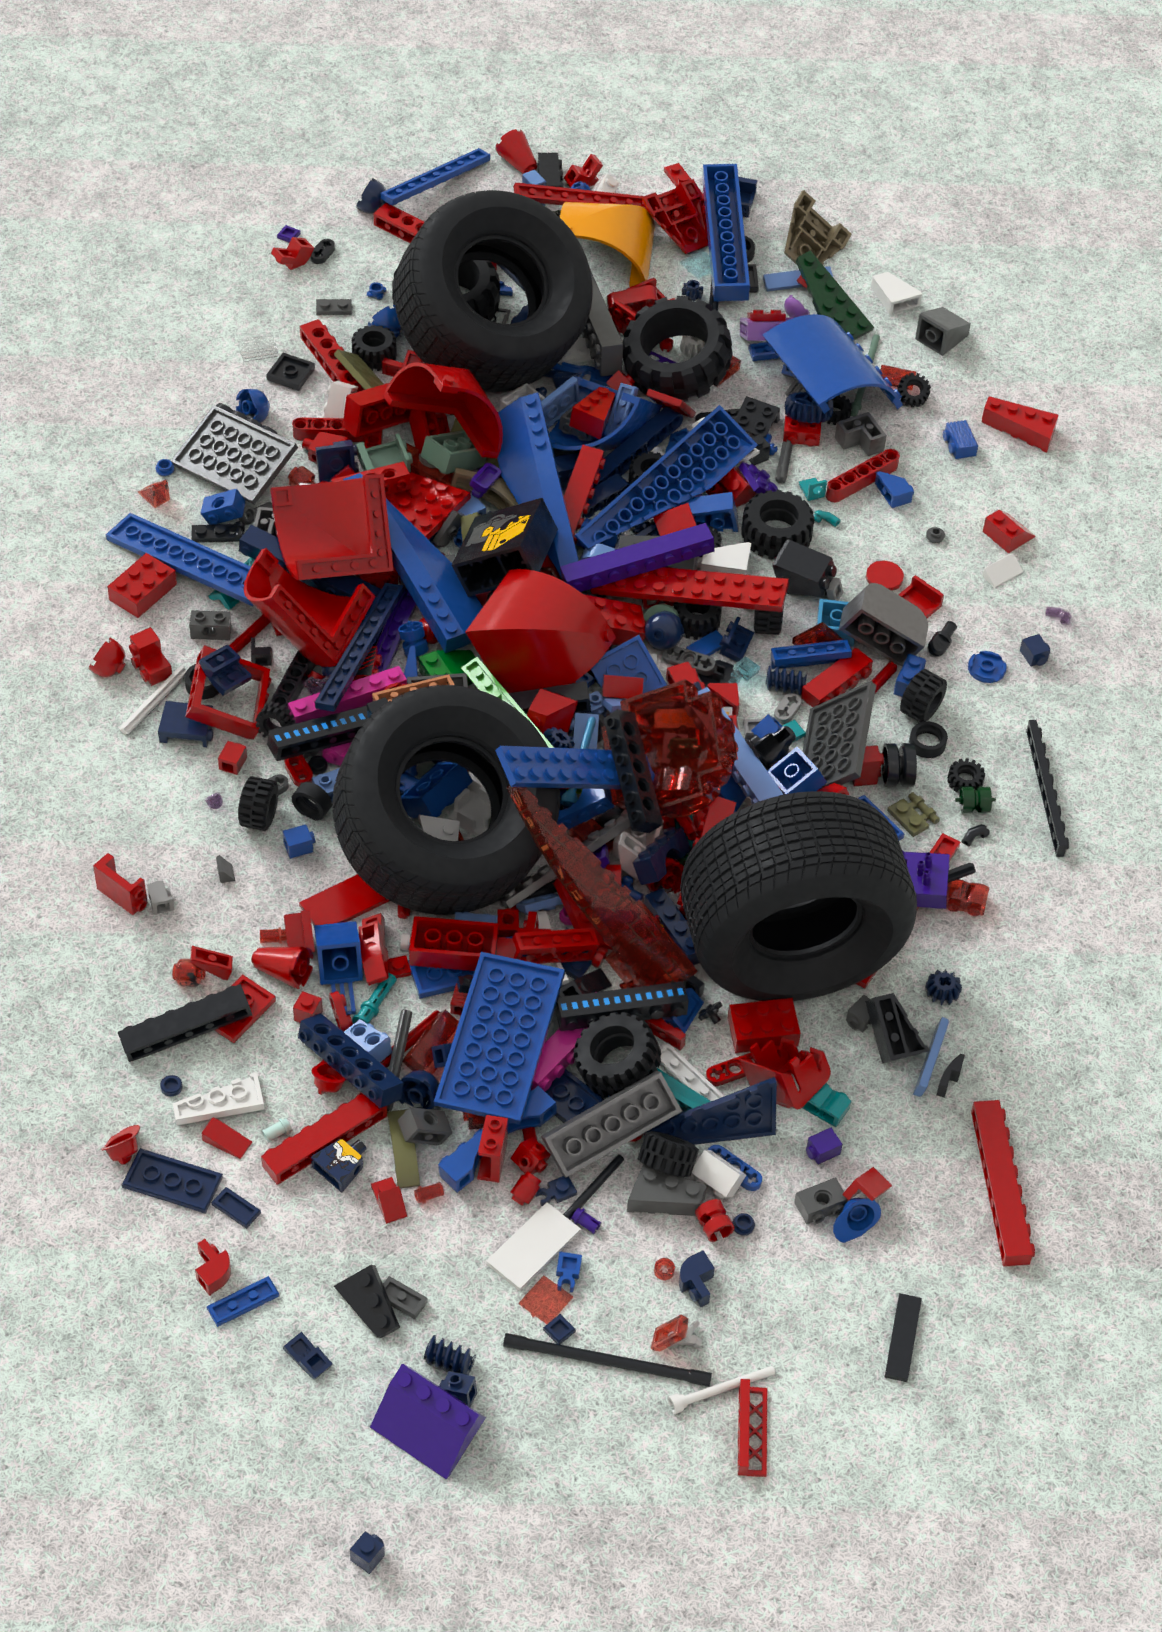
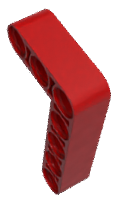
[292,417,383,448]

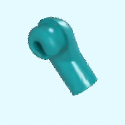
[814,510,841,527]

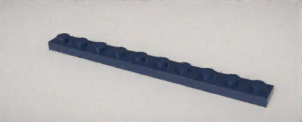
[315,583,404,712]

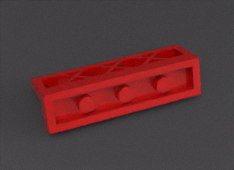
[512,928,599,964]
[738,1379,767,1477]

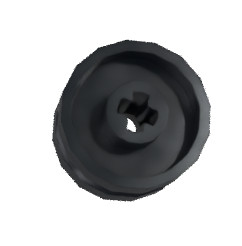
[882,743,917,787]

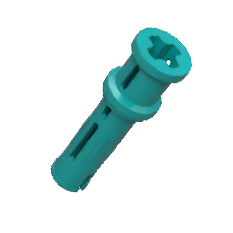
[352,973,397,1024]

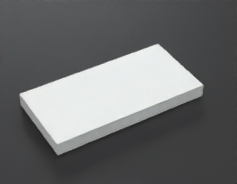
[486,1202,581,1291]

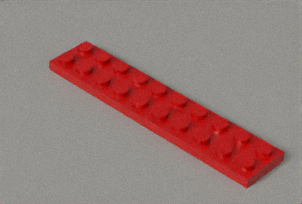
[591,567,789,612]

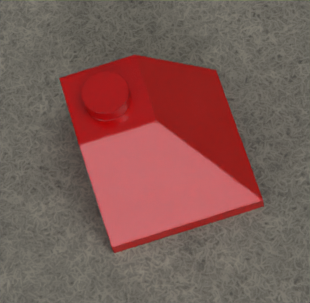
[527,688,578,735]

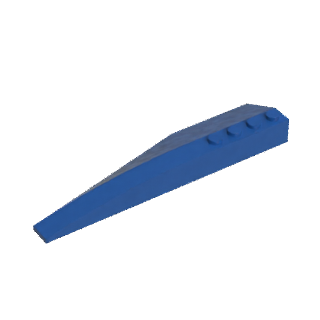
[497,392,579,577]
[575,405,758,550]
[343,473,483,653]

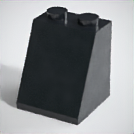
[772,540,837,597]

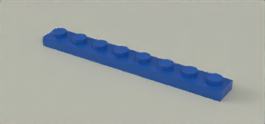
[381,148,491,206]

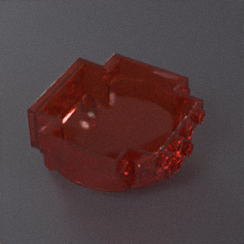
[602,679,738,818]

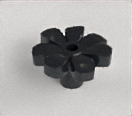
[698,1001,723,1024]

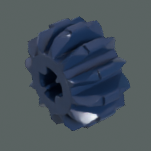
[543,727,575,748]
[925,969,962,1006]

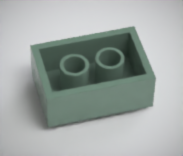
[421,430,487,474]

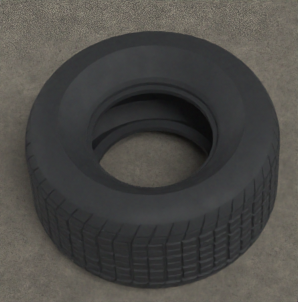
[394,190,593,392]
[332,685,560,915]
[680,791,917,1001]

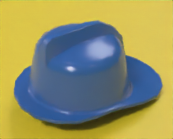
[833,1197,881,1243]

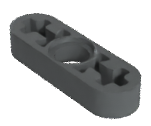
[662,646,717,676]

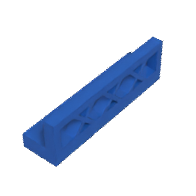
[771,640,852,669]

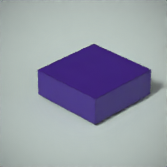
[277,225,301,243]

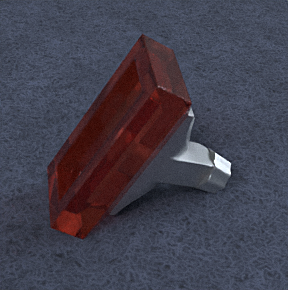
[651,1315,702,1351]

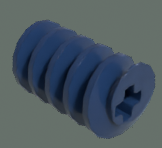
[765,665,807,696]
[424,1335,476,1375]

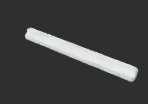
[119,666,187,735]

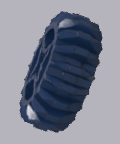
[784,391,834,424]

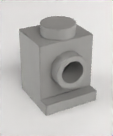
[147,881,174,915]

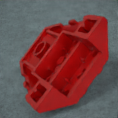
[641,179,708,254]

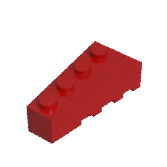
[981,396,1059,453]

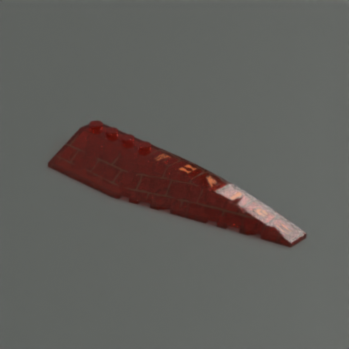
[506,785,698,986]

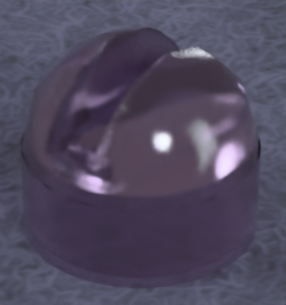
[205,792,223,809]

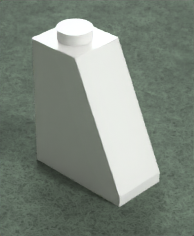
[871,272,922,314]
[697,542,751,575]

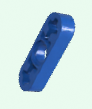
[708,1145,762,1191]

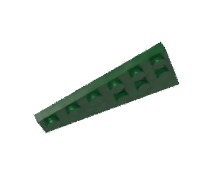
[796,250,874,340]

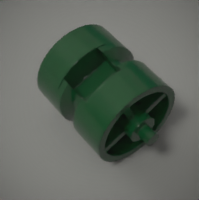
[955,786,996,813]

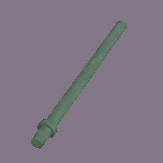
[851,334,880,417]

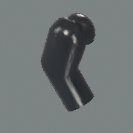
[961,824,990,846]

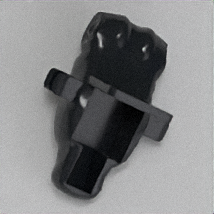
[745,726,796,770]

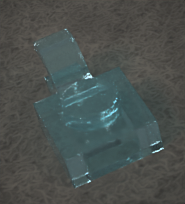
[728,656,761,684]

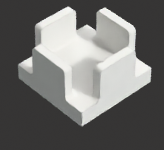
[448,786,491,836]

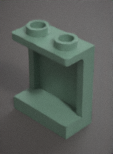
[356,433,413,472]

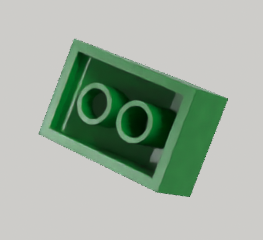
[418,650,476,685]

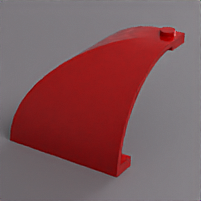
[383,362,503,459]
[270,474,394,580]
[244,548,376,667]
[465,569,616,693]

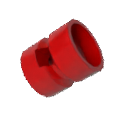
[695,1199,735,1242]

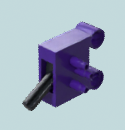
[902,850,976,909]

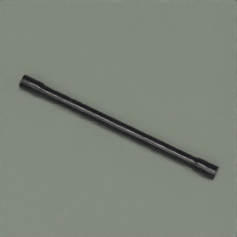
[503,1333,712,1387]

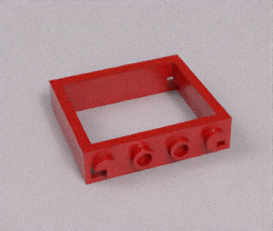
[185,645,272,740]

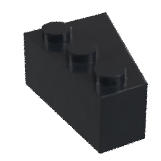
[865,993,930,1064]

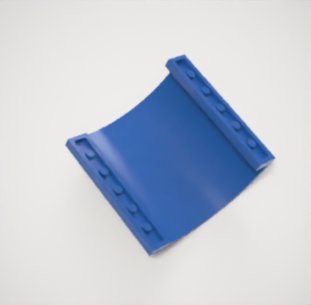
[763,314,903,414]

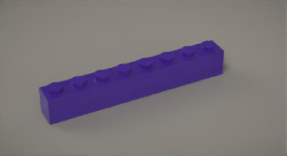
[560,523,715,592]

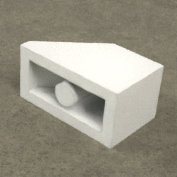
[618,831,647,880]

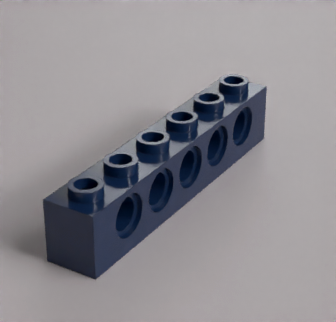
[298,1013,404,1108]

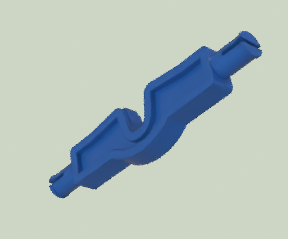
[553,362,613,387]

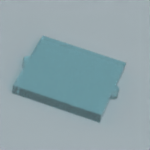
[680,250,711,278]

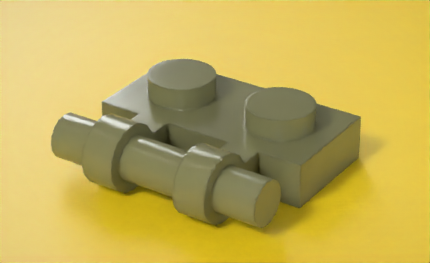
[887,792,940,837]

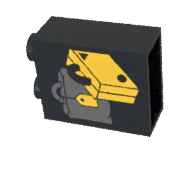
[452,498,558,597]

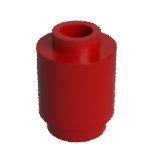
[510,1171,542,1206]

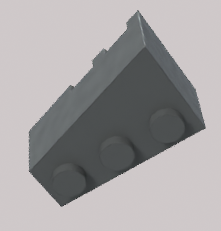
[627,1164,707,1216]

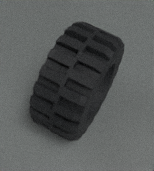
[741,490,814,560]
[573,1012,661,1097]

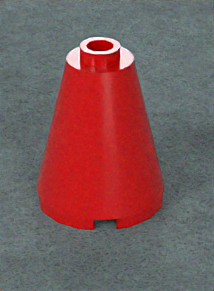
[495,129,538,174]
[251,946,313,989]

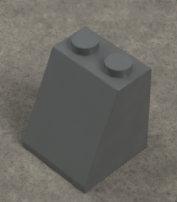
[915,307,971,356]

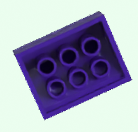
[370,1363,486,1479]

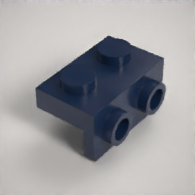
[719,616,755,664]

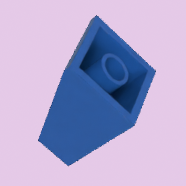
[314,921,363,985]

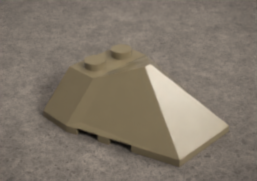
[784,190,852,265]

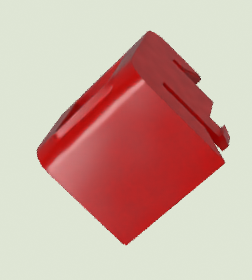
[740,1037,831,1110]

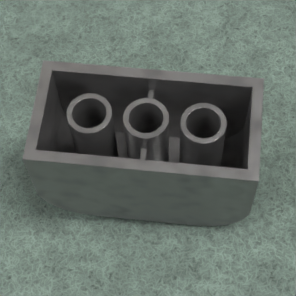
[839,583,928,666]

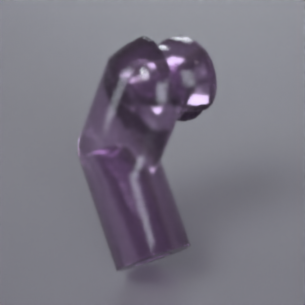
[1046,606,1072,624]

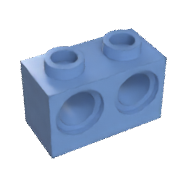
[344,1019,392,1062]

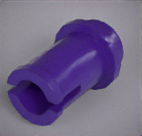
[571,1208,602,1235]

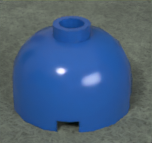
[368,305,402,338]
[236,389,270,423]

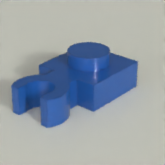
[556,1252,582,1293]

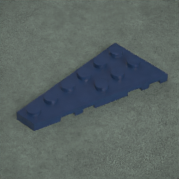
[644,1077,777,1145]

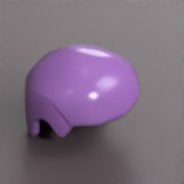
[784,295,810,318]

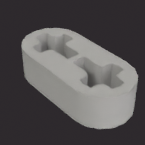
[774,693,801,724]

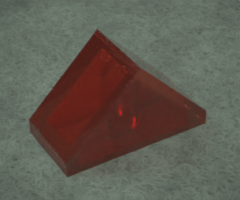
[138,479,170,508]

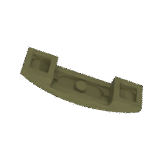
[387,1109,420,1188]

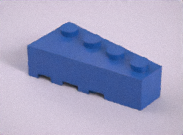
[669,492,739,532]

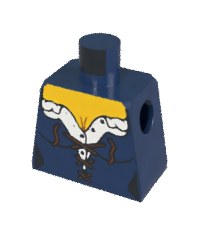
[311,1139,367,1193]

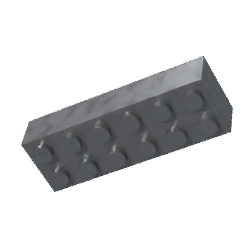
[541,1071,682,1177]

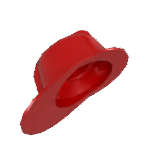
[311,1060,346,1095]
[101,1125,140,1165]

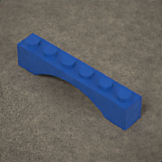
[438,1086,557,1193]

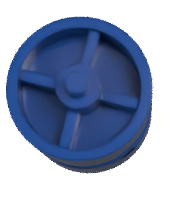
[398,621,429,657]

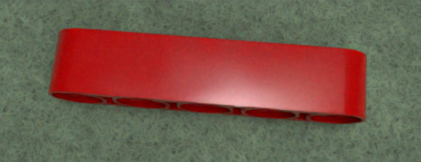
[826,449,900,503]

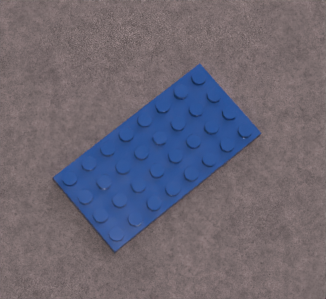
[434,952,565,1124]

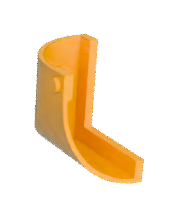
[560,202,655,287]

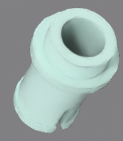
[262,1118,292,1143]

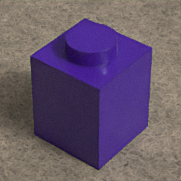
[806,1127,843,1165]

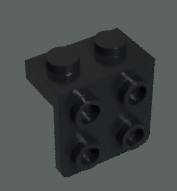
[735,396,780,438]

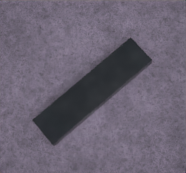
[884,1293,922,1382]

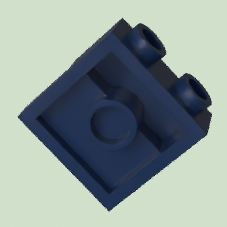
[315,440,359,482]

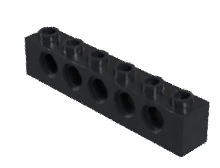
[603,709,664,833]

